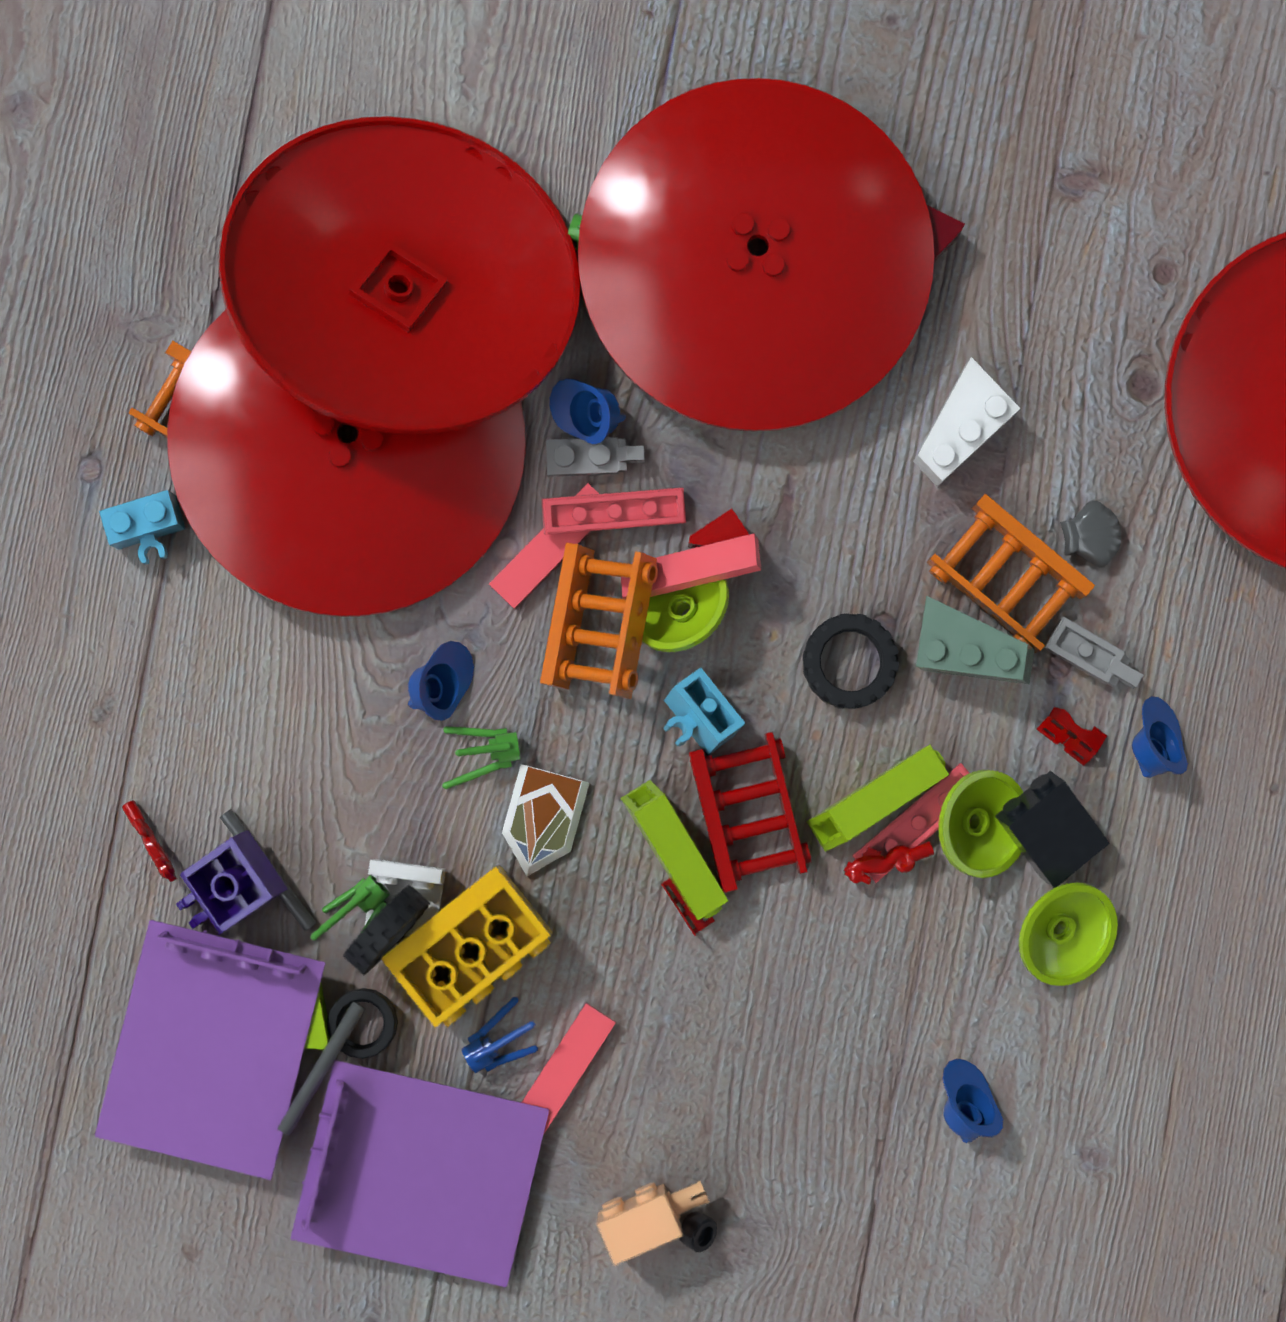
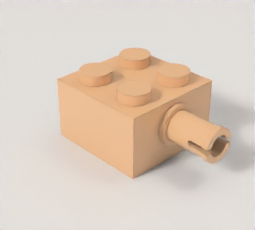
[597,1180,709,1265]

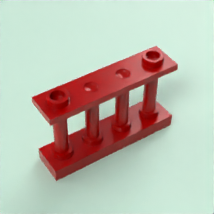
[688,732,812,893]

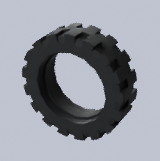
[802,613,899,709]
[343,884,430,975]

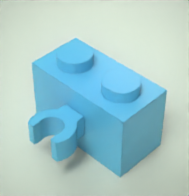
[99,490,186,565]
[663,667,745,755]

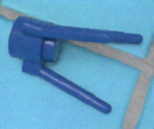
[462,997,538,1073]

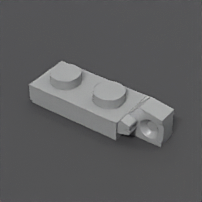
[546,437,645,477]
[1044,617,1144,689]

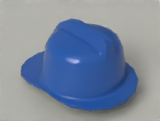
[549,378,626,444]
[408,641,474,721]
[1132,696,1188,778]
[943,1059,1003,1143]

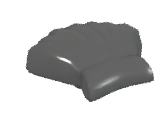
[1060,500,1121,568]

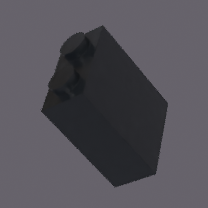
[995,771,1110,888]

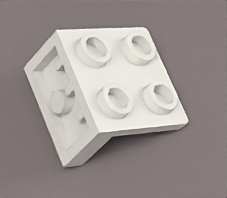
[365,859,446,936]

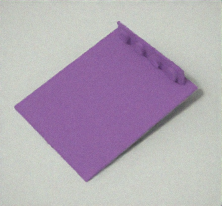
[95,920,325,1180]
[290,1060,549,1287]

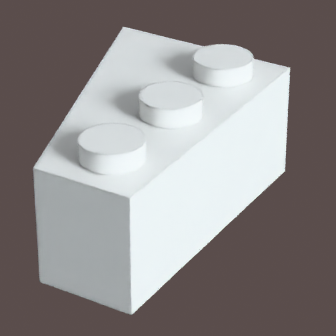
[913,357,1020,487]

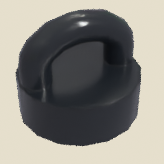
[679,1211,717,1252]

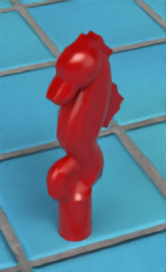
[122,801,177,882]
[843,841,934,885]

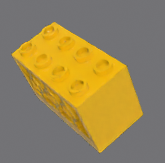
[381,865,553,1028]

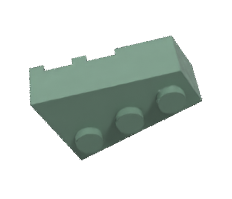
[916,596,1035,684]

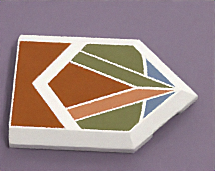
[502,764,590,876]

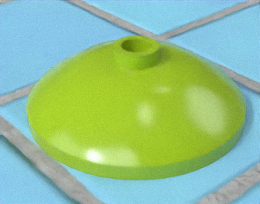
[642,579,729,652]
[939,770,1023,878]
[1019,883,1118,986]

